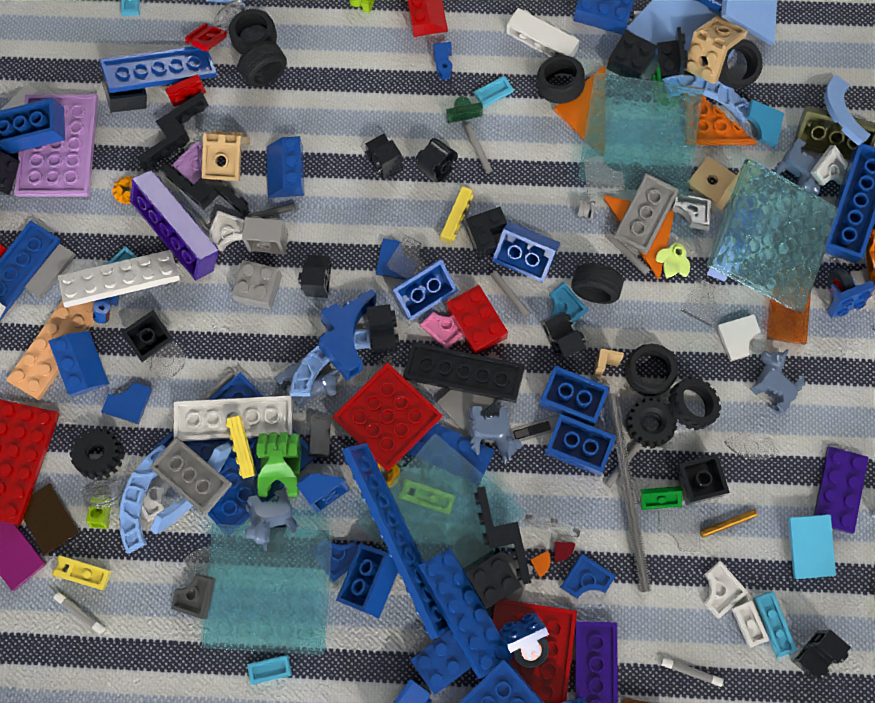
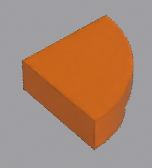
[530,551,550,578]

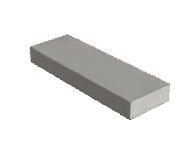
[24,244,76,299]

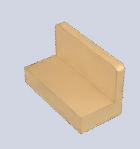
[593,349,624,378]

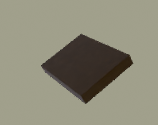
[23,483,81,556]

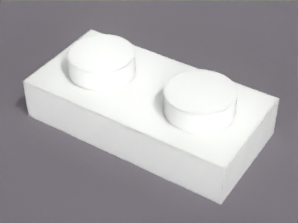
[731,601,769,648]

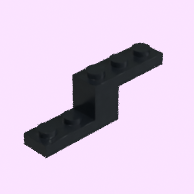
[137,92,209,170]
[161,164,250,216]
[474,486,531,585]

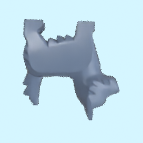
[774,138,822,200]
[750,349,805,415]
[274,356,340,409]
[467,406,522,464]
[245,489,298,551]

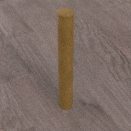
[699,509,758,538]

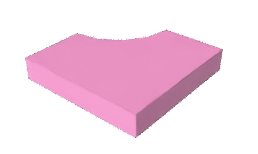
[420,312,462,349]

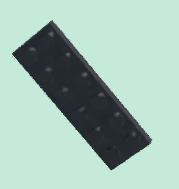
[403,342,525,403]

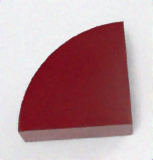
[554,542,575,562]

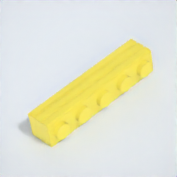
[440,186,474,244]
[226,414,257,479]

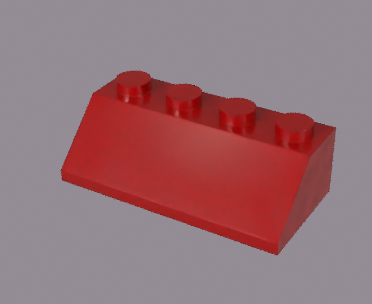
[407,0,448,37]

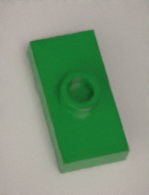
[640,486,682,510]

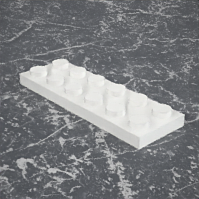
[58,250,180,308]
[174,396,293,441]

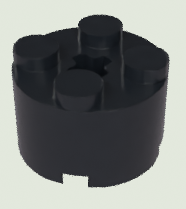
[416,138,458,182]

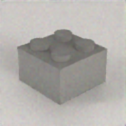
[242,216,288,255]
[231,260,282,310]

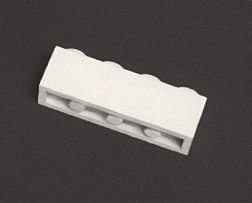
[506,8,580,58]

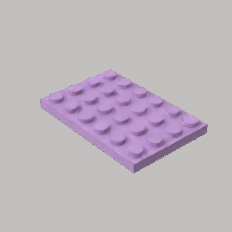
[14,94,99,197]

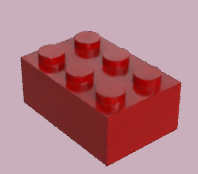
[446,285,508,355]

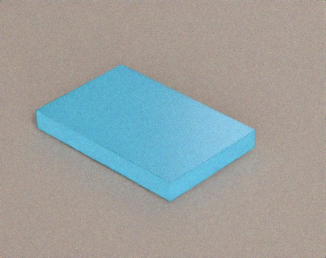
[788,514,836,579]

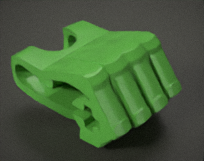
[257,432,302,498]

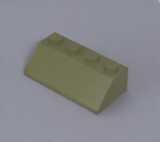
[794,105,875,160]

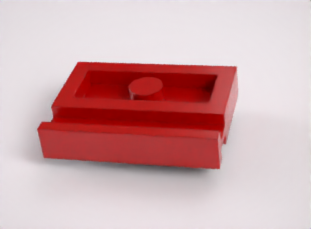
[185,23,227,52]
[165,74,206,107]

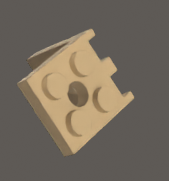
[684,16,748,84]
[202,130,250,181]
[686,156,754,210]

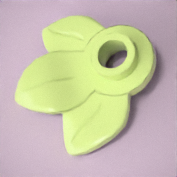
[655,243,690,278]

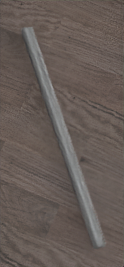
[607,393,651,593]

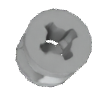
[577,199,595,219]

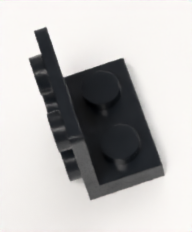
[657,27,688,79]

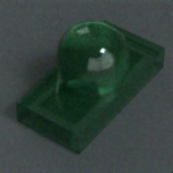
[446,96,483,123]

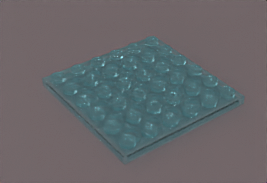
[577,73,704,196]
[706,158,839,313]
[357,433,526,569]
[202,524,333,655]

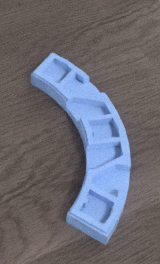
[662,74,749,124]
[824,75,871,145]
[290,329,371,396]
[151,443,232,534]
[119,444,166,554]

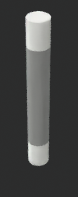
[54,592,106,635]
[661,657,723,687]

